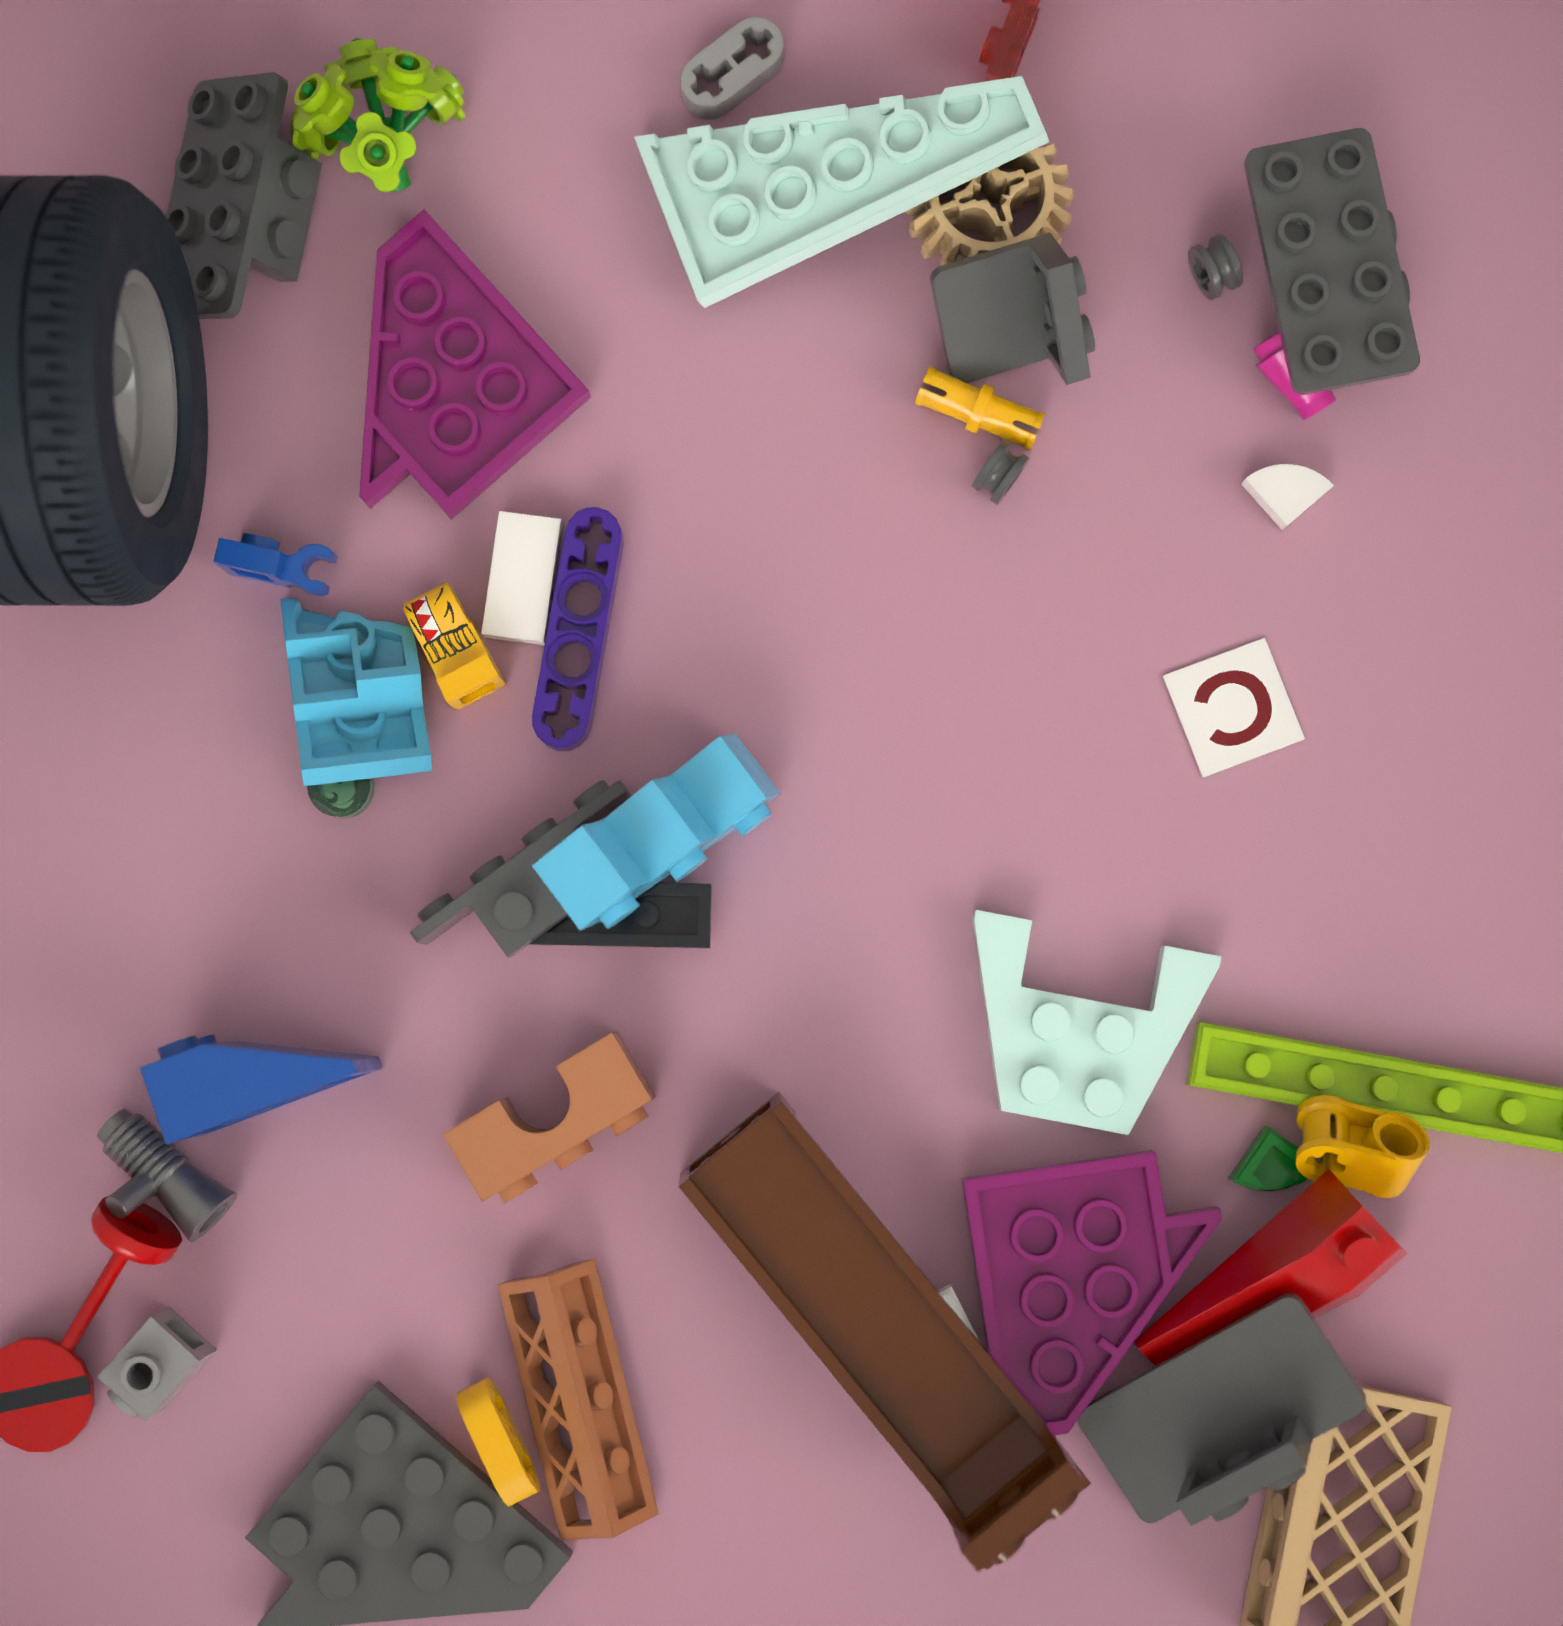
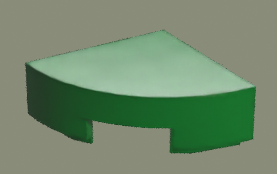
[1228,1126,1319,1191]

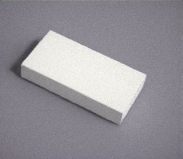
[481,511,563,645]

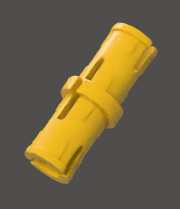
[915,366,1046,451]

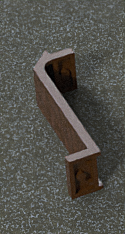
[679,1092,1091,1572]

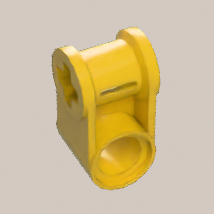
[1295,1095,1430,1198]

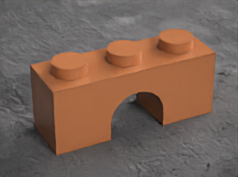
[443,1032,655,1204]

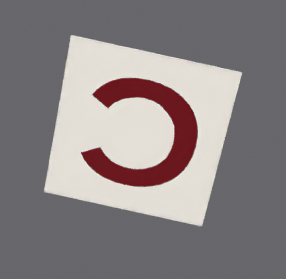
[1163,638,1305,777]

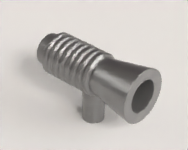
[97,1109,237,1243]

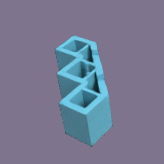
[532,733,781,930]

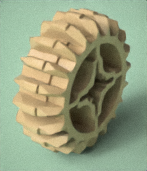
[905,143,1074,266]

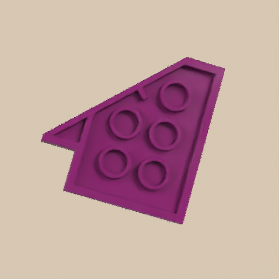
[359,209,591,520]
[961,1150,1222,1435]

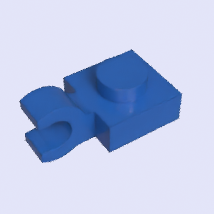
[213,533,338,596]

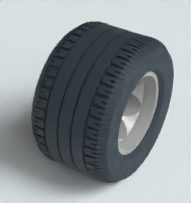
[0,175,208,606]

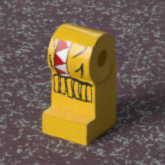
[402,581,507,711]

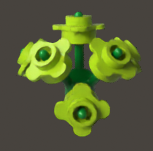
[291,38,466,192]

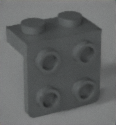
[930,232,1095,385]

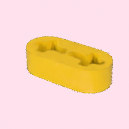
[456,1377,541,1506]

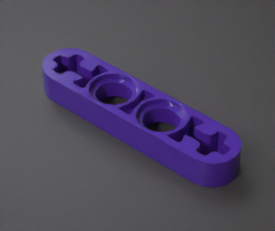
[532,507,624,751]

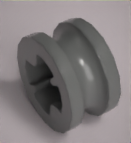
[1188,235,1243,300]
[971,440,1030,504]

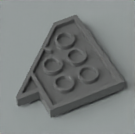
[245,1381,573,1626]

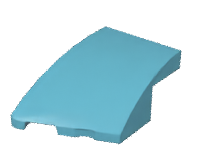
[280,598,432,786]

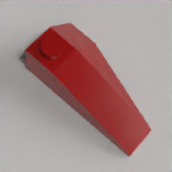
[1134,1169,1407,1366]

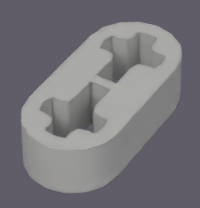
[680,16,784,120]

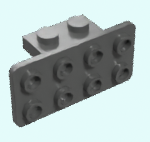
[165,72,322,319]
[1244,128,1420,395]
[1078,1293,1366,1526]

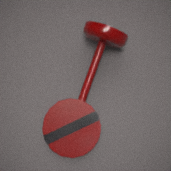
[0,1197,182,1452]

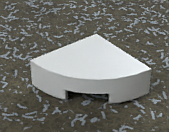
[1241,464,1334,530]

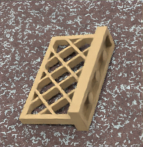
[1239,1386,1452,1626]

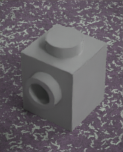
[97,1307,217,1422]

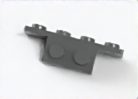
[410,780,631,958]

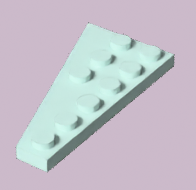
[634,76,1049,308]

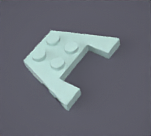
[972,910,1222,1135]

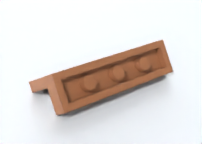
[497,1259,659,1540]

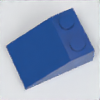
[140,1034,383,1144]

